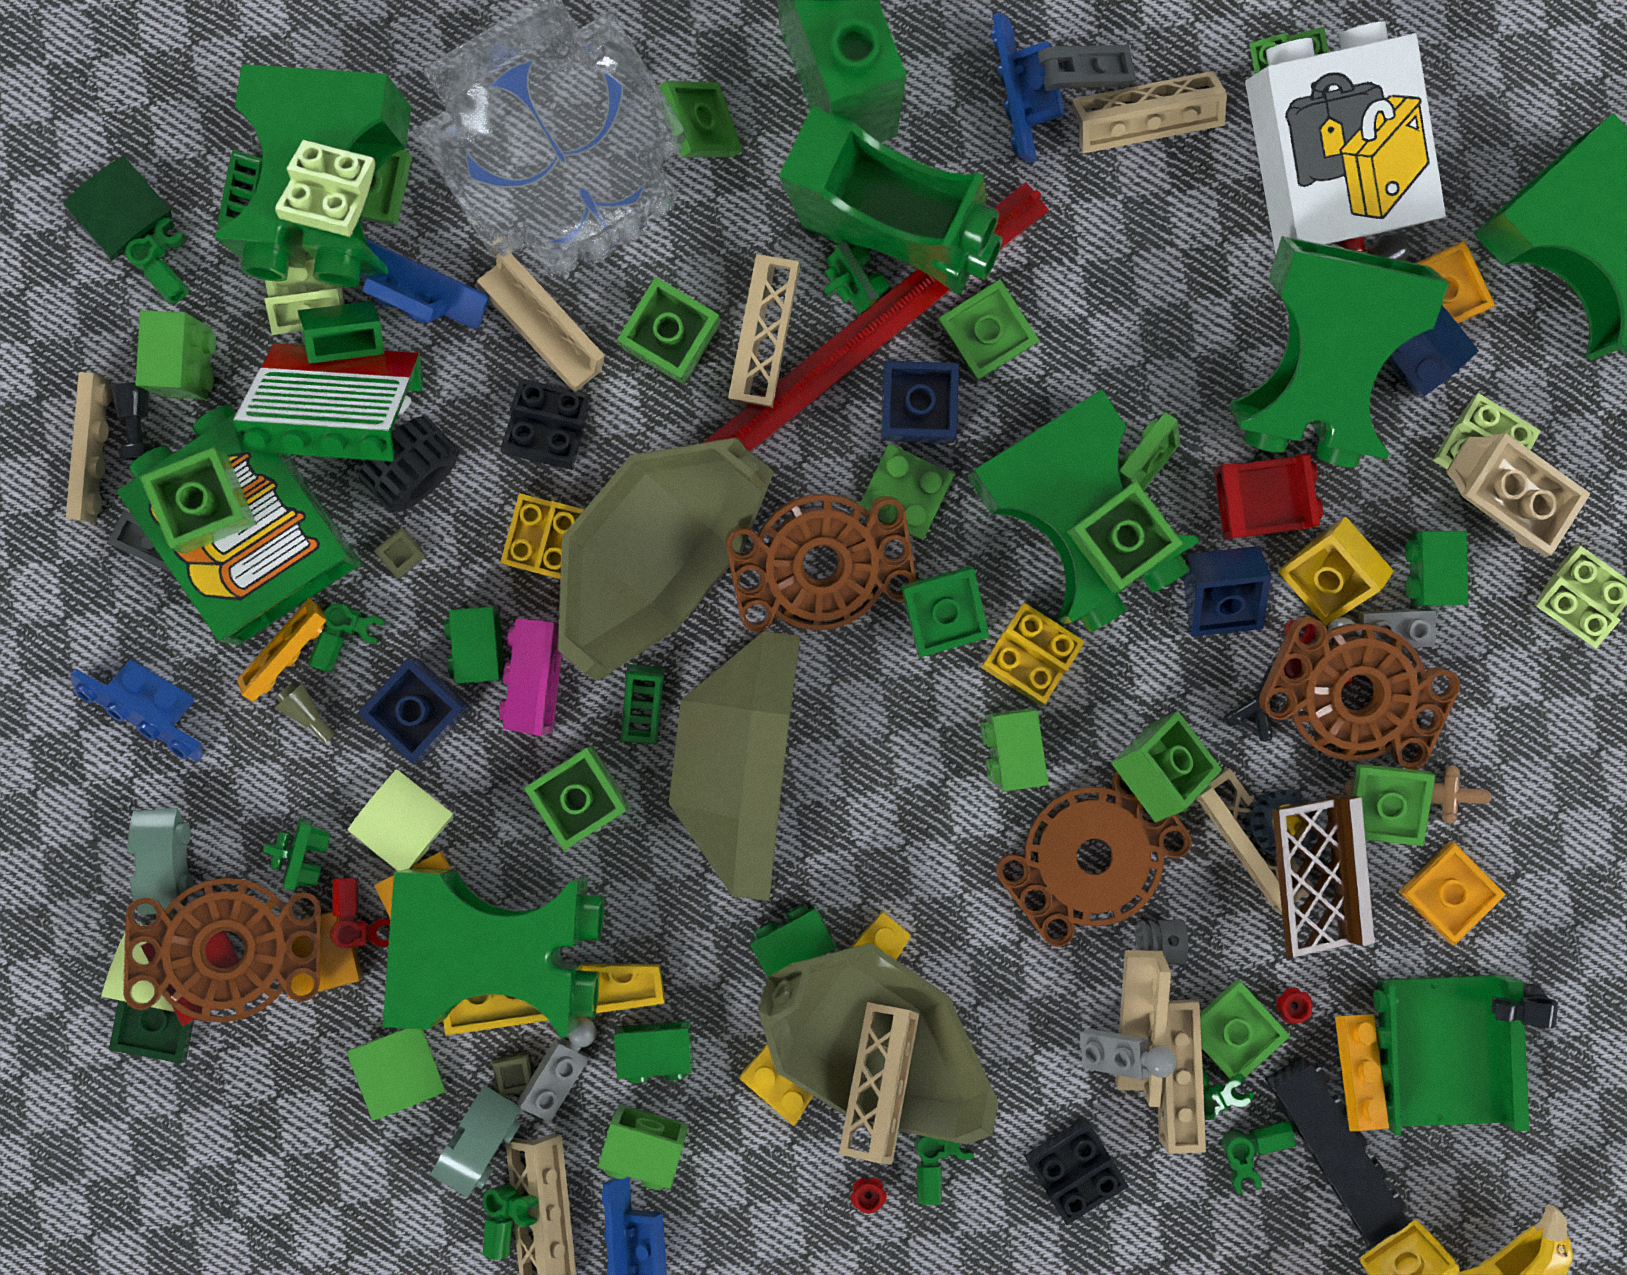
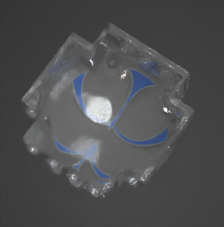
[414,0,686,277]

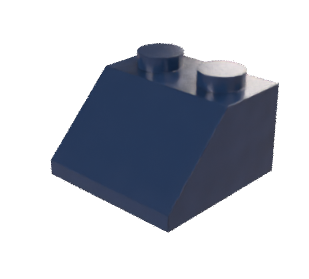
[1386,305,1479,398]
[1183,546,1271,637]

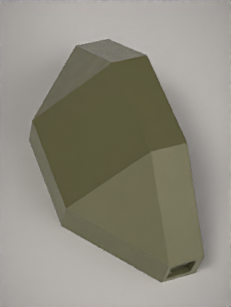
[558,438,774,681]
[669,631,800,901]
[758,943,998,1145]

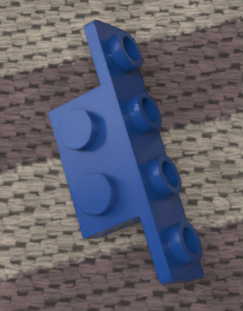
[991,12,1065,163]
[360,239,489,329]
[70,659,203,762]
[602,1177,667,1275]

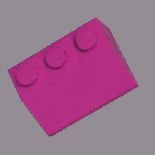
[499,619,562,735]

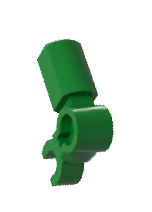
[125,217,189,305]
[308,603,387,673]
[1202,1066,1254,1120]
[1222,1121,1297,1194]
[914,1135,974,1205]
[482,1183,539,1260]

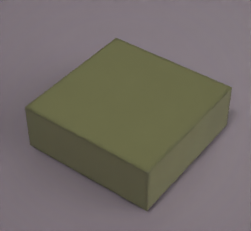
[374,527,427,579]
[492,1051,534,1097]

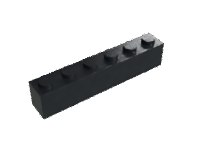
[1265,1056,1414,1250]

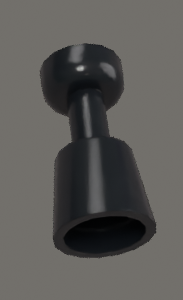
[110,382,153,461]

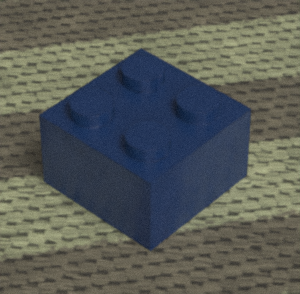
[880,361,959,443]
[357,658,472,764]

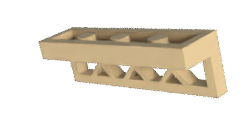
[1072,71,1227,153]
[477,247,605,393]
[728,254,800,408]
[1196,768,1314,915]
[1115,950,1171,1107]
[1158,999,1206,1154]
[839,1002,919,1165]
[505,1133,577,1275]

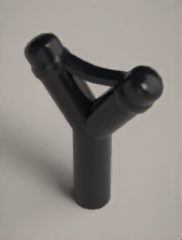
[1224,666,1273,742]

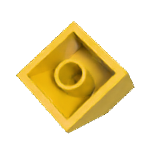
[1278,516,1394,626]

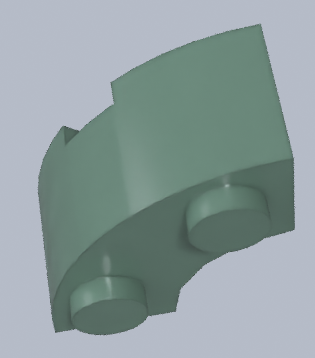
[127,808,194,915]
[430,1085,521,1198]

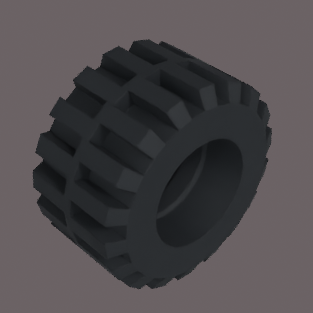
[359,416,460,513]

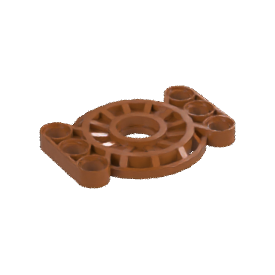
[725,493,916,632]
[1259,616,1460,770]
[996,771,1192,947]
[123,878,321,1023]

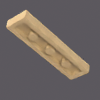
[66,372,112,523]

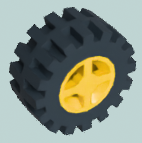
[1245,790,1319,857]

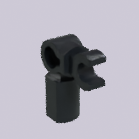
[1491,983,1558,1029]

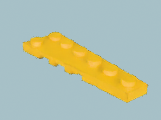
[739,910,911,1126]
[443,963,665,1035]

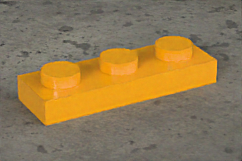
[237,598,327,702]
[1335,1014,1389,1131]

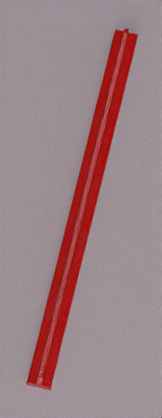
[703,182,1049,453]

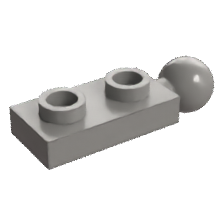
[1328,608,1436,648]
[517,1017,597,1122]
[1080,1029,1176,1080]

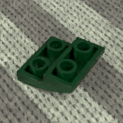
[63,155,172,261]

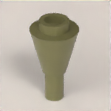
[274,683,336,744]

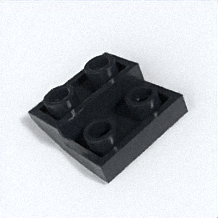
[501,378,591,470]
[1024,1117,1129,1225]

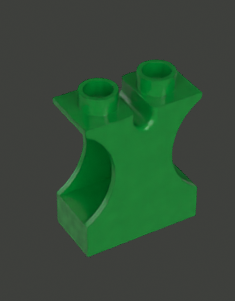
[215,64,412,287]
[778,106,1002,295]
[1473,113,1627,361]
[1229,236,1449,468]
[968,389,1199,633]
[382,868,604,1037]

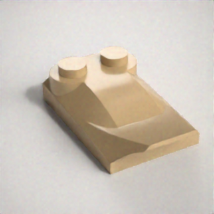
[1446,433,1591,556]

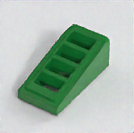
[217,150,263,227]
[620,664,665,745]

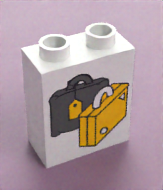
[1245,21,1446,254]

